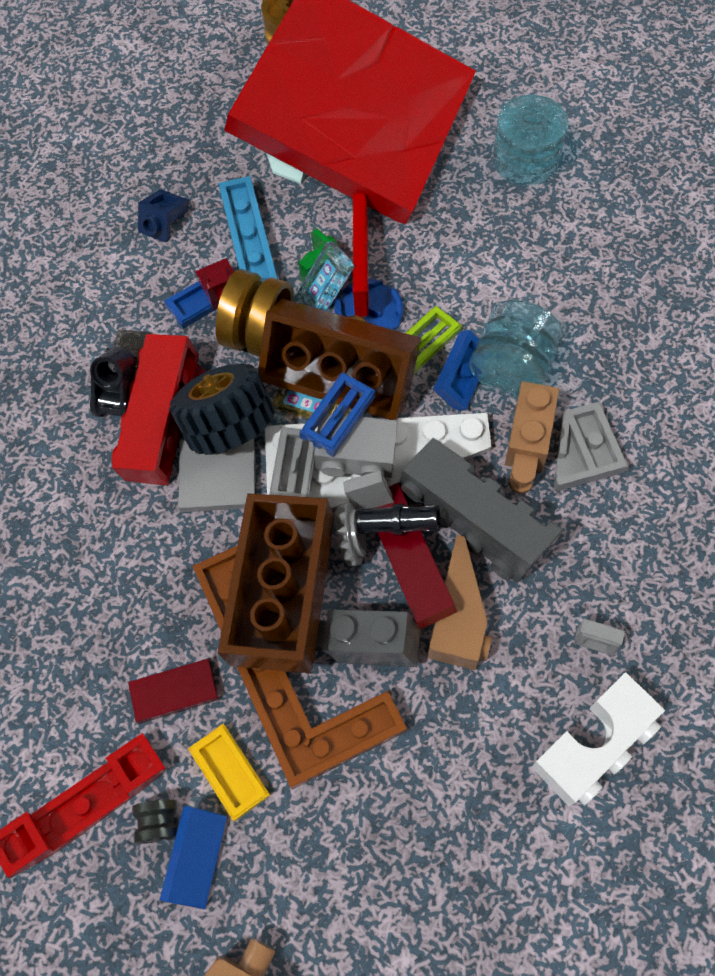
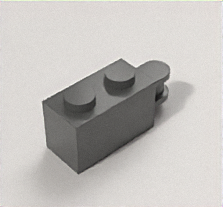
[315,610,421,667]

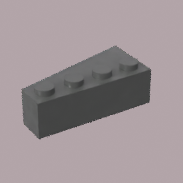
[400,437,563,583]

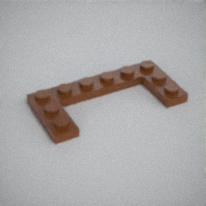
[192,546,407,790]

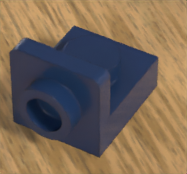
[138,189,189,243]

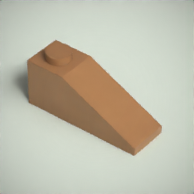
[428,535,492,670]

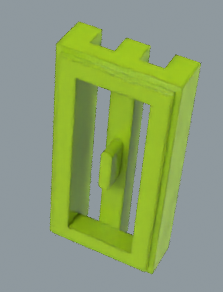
[406,306,462,373]

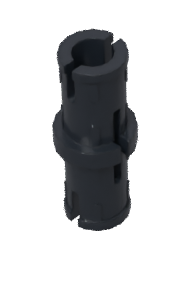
[357,503,441,536]

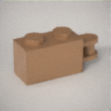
[504,381,559,494]

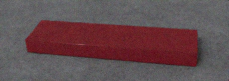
[373,483,458,630]

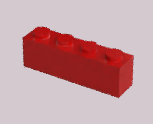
[111,334,199,486]

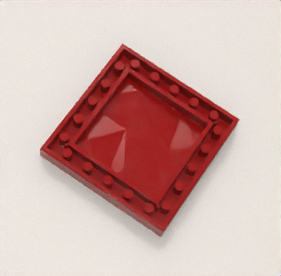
[224,0,476,224]

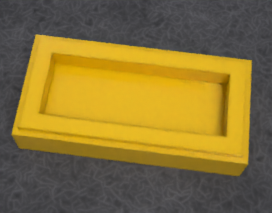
[188,723,271,822]

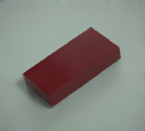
[128,659,219,724]

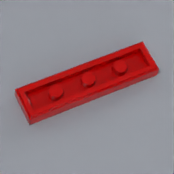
[353,193,369,317]

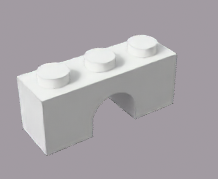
[531,672,665,807]

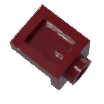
[195,258,235,310]

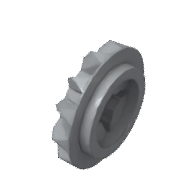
[334,502,367,566]

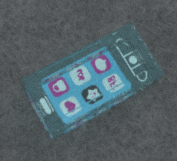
[295,242,355,311]

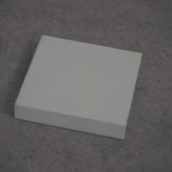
[178,438,256,512]

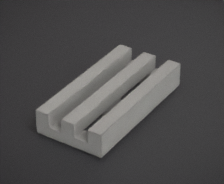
[269,427,317,497]

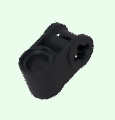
[90,347,136,418]

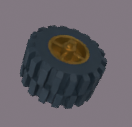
[169,364,275,455]

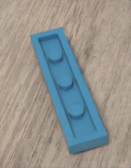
[218,176,277,282]

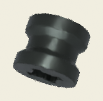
[132,799,178,844]

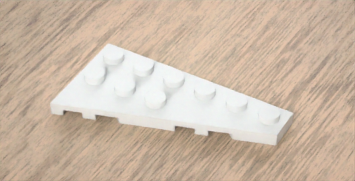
[265,413,491,510]

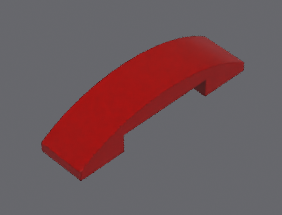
[0,733,166,879]

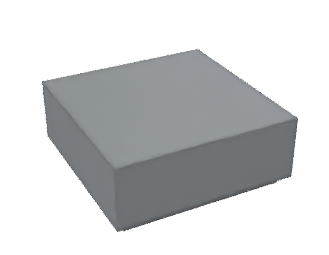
[343,471,394,510]
[574,619,625,656]

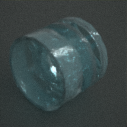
[492,95,569,186]
[469,300,564,398]

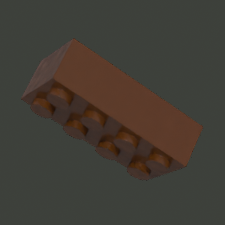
[258,299,422,420]
[217,493,335,674]

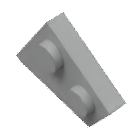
[554,402,628,492]

